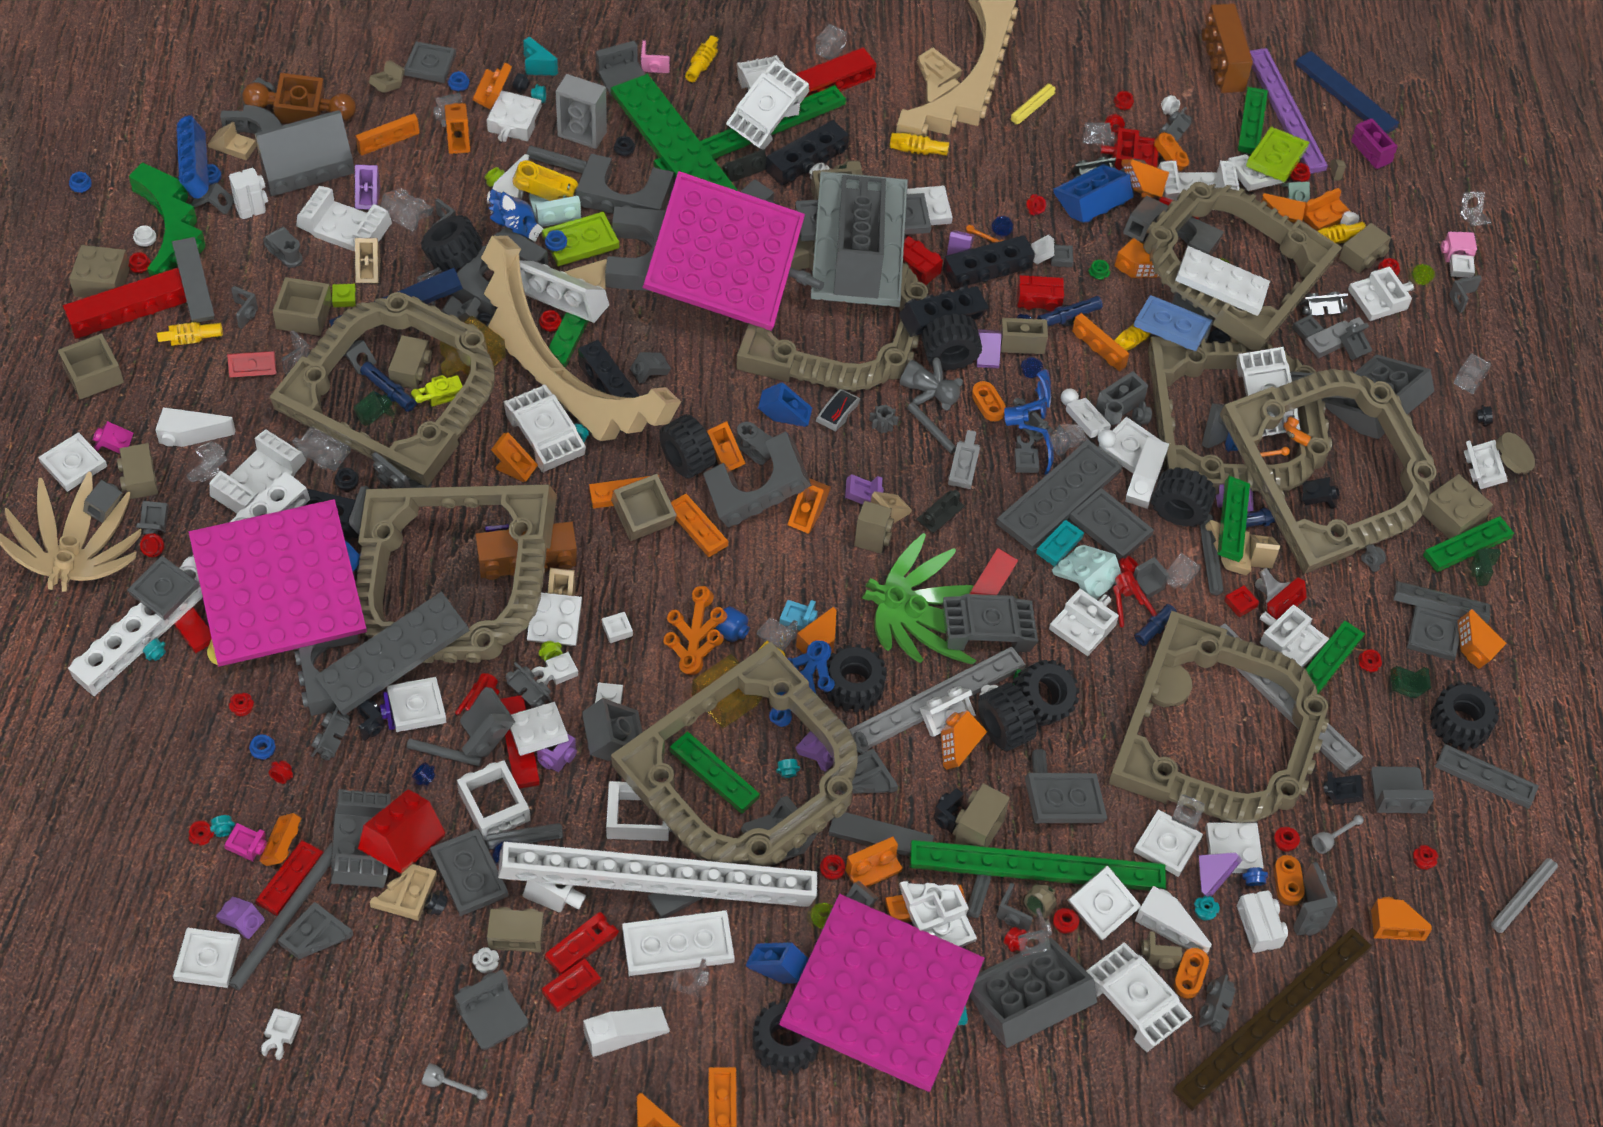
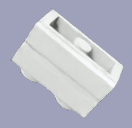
[229,168,268,219]
[1237,890,1288,953]

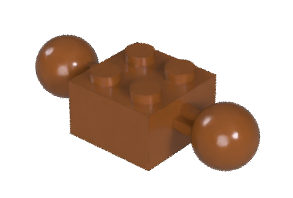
[242,73,356,124]

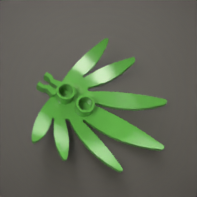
[862,533,976,664]

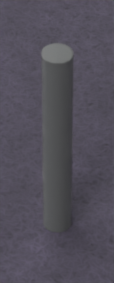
[907,402,956,454]
[407,739,482,767]

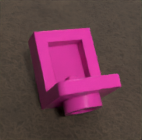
[92,421,133,454]
[224,823,267,861]

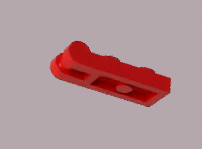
[545,912,619,975]

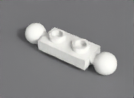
[1061,388,1116,448]

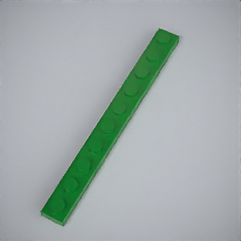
[654,85,846,171]
[909,840,1166,891]

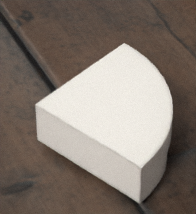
[1340,211,1359,225]

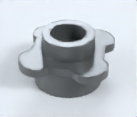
[1132,401,1152,426]
[1361,544,1386,572]

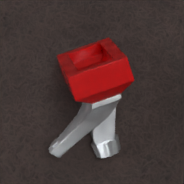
[1255,568,1307,620]

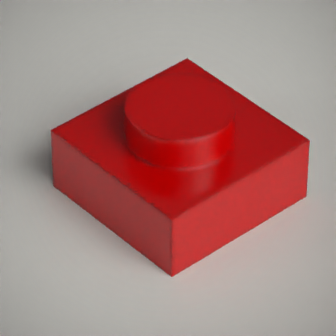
[1224,585,1259,617]

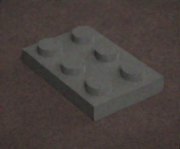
[1069,488,1154,560]
[1024,773,1107,823]
[430,829,509,917]

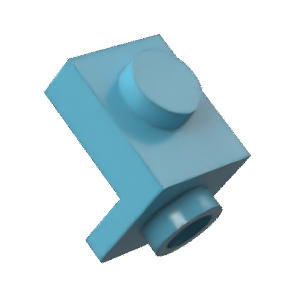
[779,600,818,631]

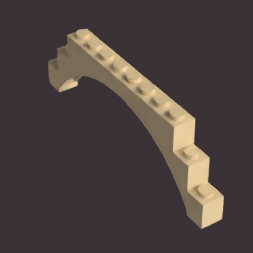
[896,0,1018,137]
[481,236,681,441]

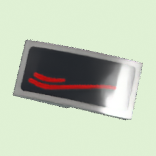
[816,389,860,431]

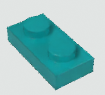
[1036,520,1084,567]

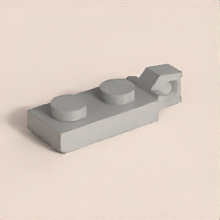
[1305,317,1365,358]
[948,430,980,489]

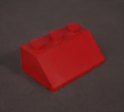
[358,789,445,874]

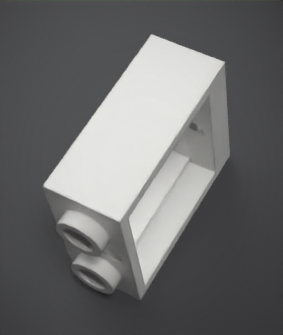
[457,760,530,841]
[606,781,671,841]

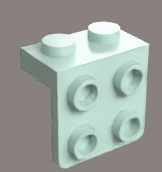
[529,186,581,227]
[1052,545,1122,600]

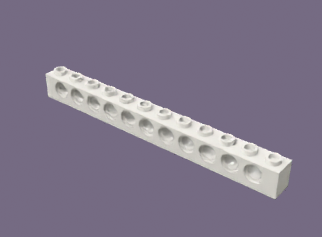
[68,472,310,696]
[498,842,817,907]

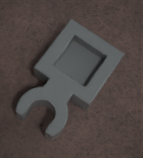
[1014,436,1039,473]

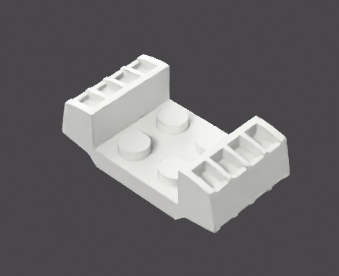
[737,55,800,117]
[726,60,809,150]
[1158,161,1240,201]
[296,186,392,251]
[1236,347,1300,436]
[504,384,586,472]
[209,430,306,514]
[1086,942,1192,1052]

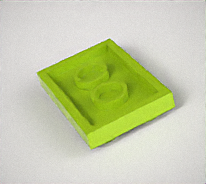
[1246,127,1310,182]
[542,212,620,266]

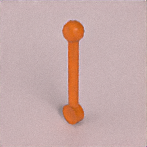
[966,225,1003,243]
[1260,447,1290,457]

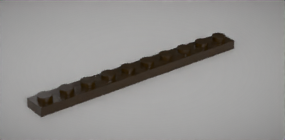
[1173,927,1372,1111]

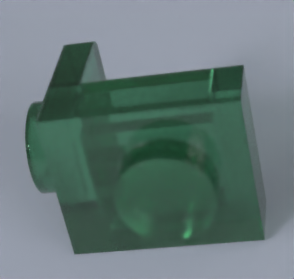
[353,390,395,426]
[1471,548,1501,586]
[1390,666,1431,699]

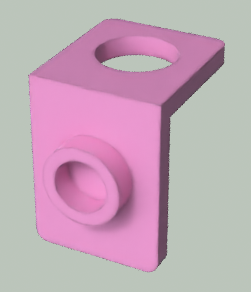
[641,41,670,73]

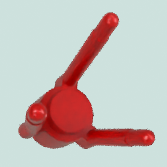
[1113,572,1157,627]
[455,673,500,715]

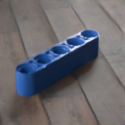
[177,115,209,199]

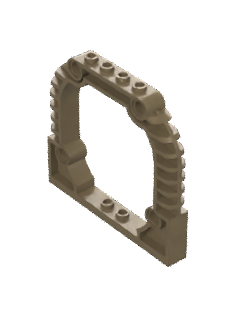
[1144,182,1342,352]
[737,234,928,392]
[270,292,495,487]
[1148,337,1332,494]
[1220,369,1437,574]
[355,485,557,663]
[1109,611,1329,823]
[611,641,858,867]

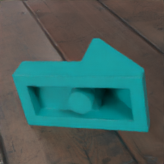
[523,36,558,76]

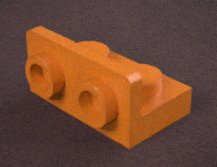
[472,63,512,110]
[1303,188,1350,231]
[845,837,902,887]

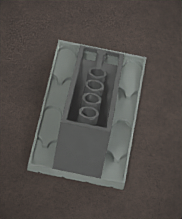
[811,171,908,307]

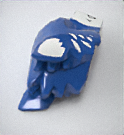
[488,189,543,242]

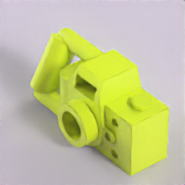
[411,375,463,407]

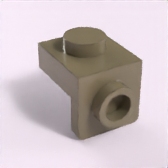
[369,60,405,93]
[1142,931,1182,969]

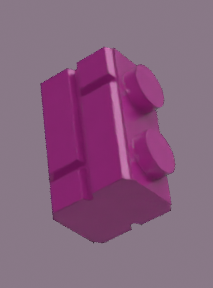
[1351,118,1398,169]

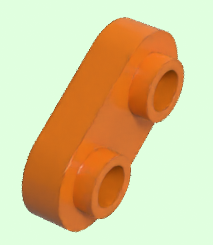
[1154,133,1189,171]
[972,381,1006,422]
[1273,855,1305,906]
[1174,948,1209,999]

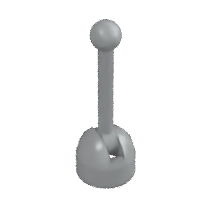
[1311,815,1364,854]
[422,1063,488,1100]

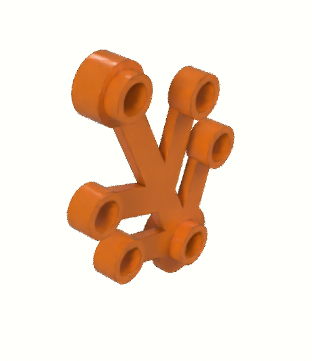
[663,586,727,675]

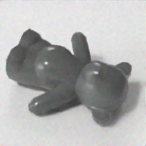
[900,357,963,411]

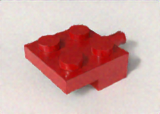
[1100,128,1158,170]

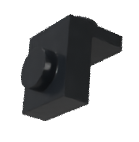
[1302,477,1340,508]
[357,699,385,741]
[1324,771,1364,805]
[933,788,964,834]

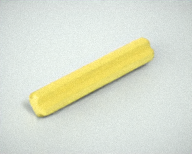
[1011,84,1056,124]

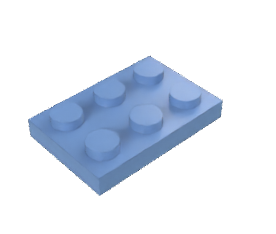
[1134,295,1212,351]

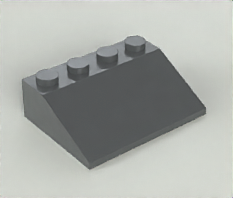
[255,110,355,197]
[1322,354,1434,439]
[969,937,1097,1048]

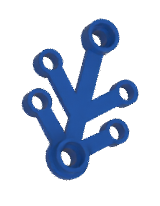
[769,640,835,727]

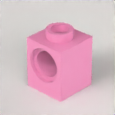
[1441,232,1477,262]

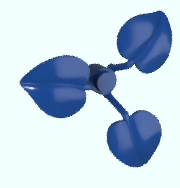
[1004,369,1054,474]

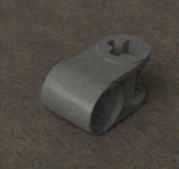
[263,227,303,268]
[735,422,773,465]

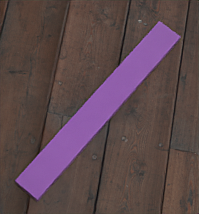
[1250,48,1328,173]

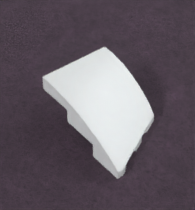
[899,881,977,947]

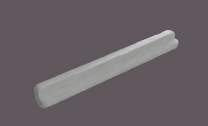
[1491,858,1558,933]

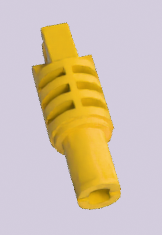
[685,35,718,82]
[890,133,949,156]
[1318,222,1366,244]
[157,322,223,346]
[1114,324,1151,351]

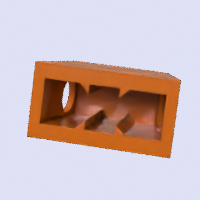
[444,103,470,154]

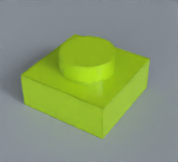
[332,284,356,307]

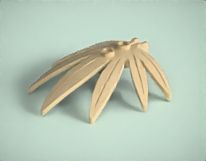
[0,471,141,592]

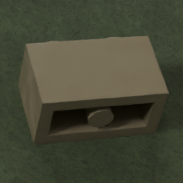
[1339,223,1391,273]
[1000,318,1048,354]
[388,335,432,389]
[117,443,158,499]
[854,501,894,554]
[487,907,544,952]

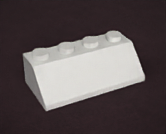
[520,261,609,323]

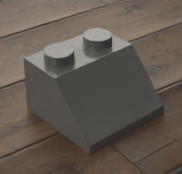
[582,698,642,761]

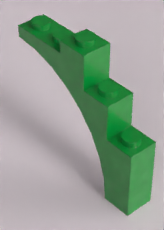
[129,162,206,277]

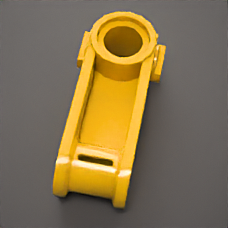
[512,160,578,201]

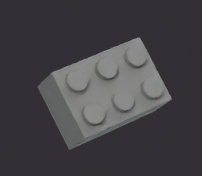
[556,74,607,149]

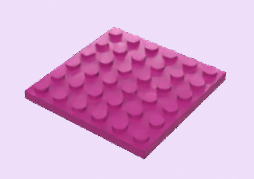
[642,171,805,331]
[188,499,367,667]
[779,894,984,1092]

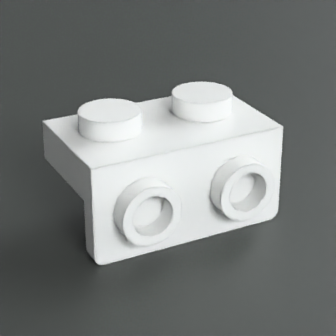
[1464,440,1508,489]
[920,686,976,736]

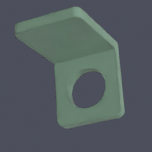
[1282,182,1310,202]

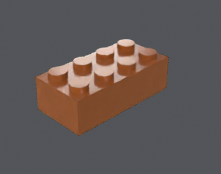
[1202,3,1253,93]
[476,521,577,580]

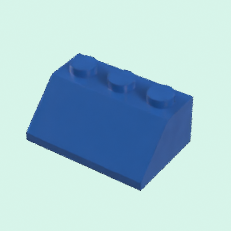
[1053,164,1133,223]

